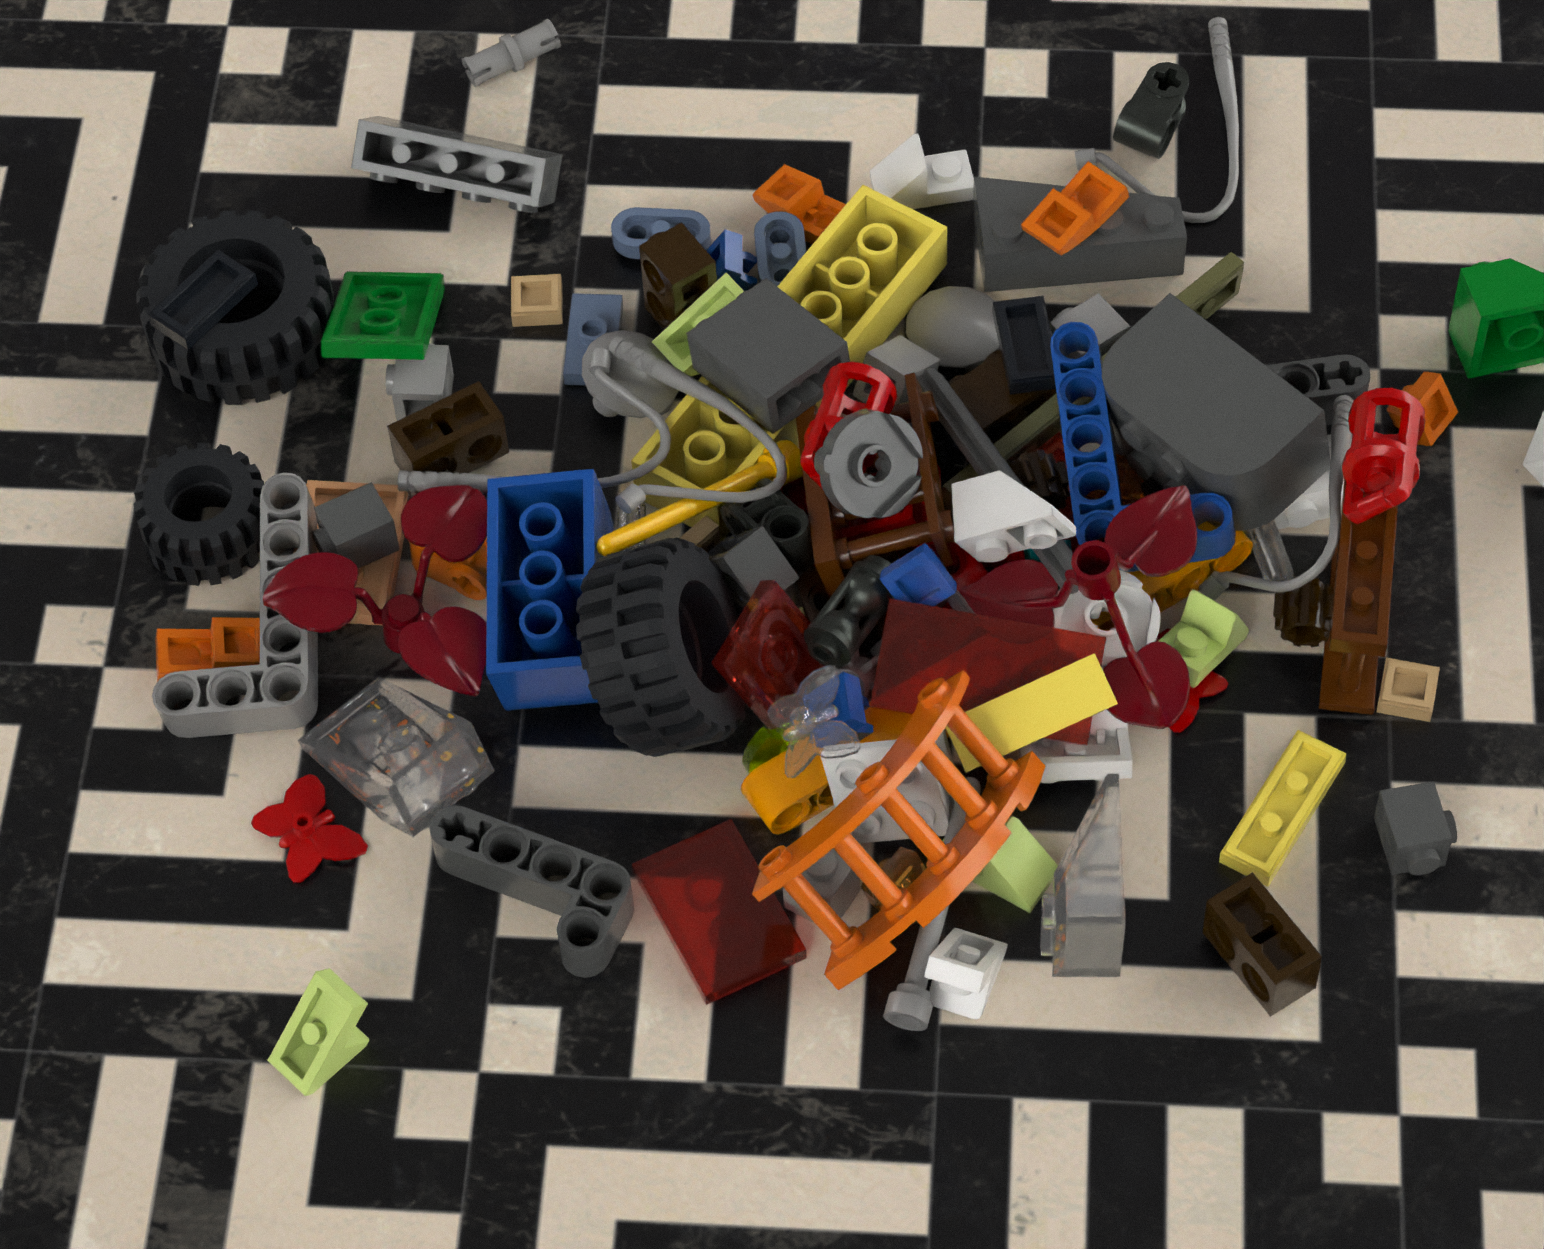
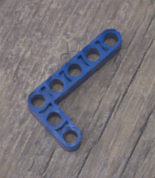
[1050,322,1236,572]

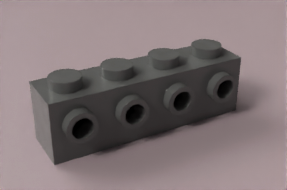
[351,116,563,213]

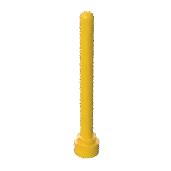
[596,439,803,556]

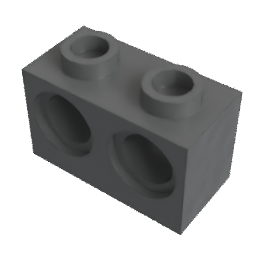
[707,526,799,620]

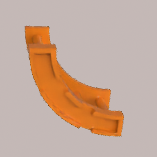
[752,670,1046,990]

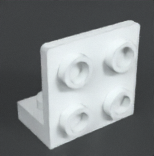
[821,729,955,843]

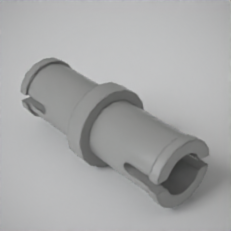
[462,19,561,87]

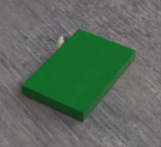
[321,271,445,360]

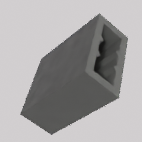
[686,278,850,434]

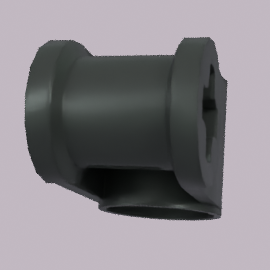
[1113,62,1189,159]
[720,478,814,575]

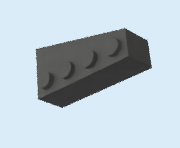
[973,177,1187,292]

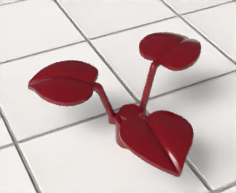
[263,485,487,696]
[960,485,1198,729]

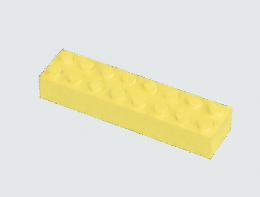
[631,185,947,541]

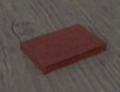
[632,819,807,1005]

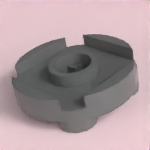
[814,409,923,518]

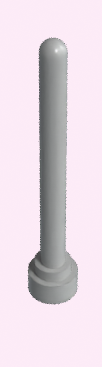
[883,777,981,1031]

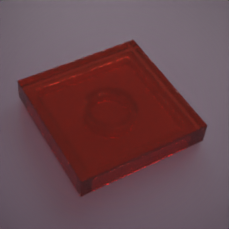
[712,579,825,734]

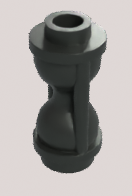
[804,555,895,666]

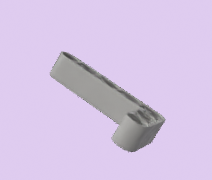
[152,472,318,738]

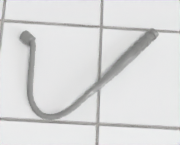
[1075,17,1239,223]
[609,336,787,514]
[398,348,671,494]
[1199,395,1354,600]

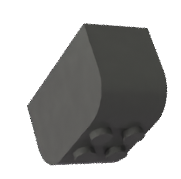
[1102,293,1331,531]

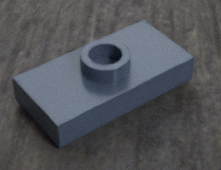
[563,293,623,385]

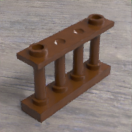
[795,372,954,597]
[1319,479,1398,715]

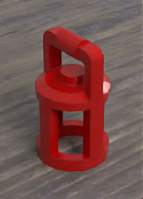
[800,362,897,490]
[1342,388,1426,524]

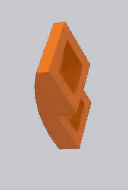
[1021,161,1129,256]
[753,164,846,244]
[155,617,260,682]

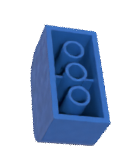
[486,469,614,711]

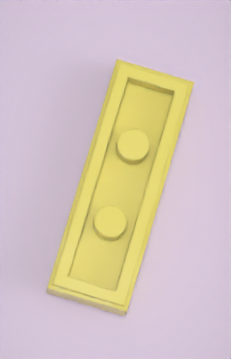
[945,653,1118,773]
[1219,730,1347,887]

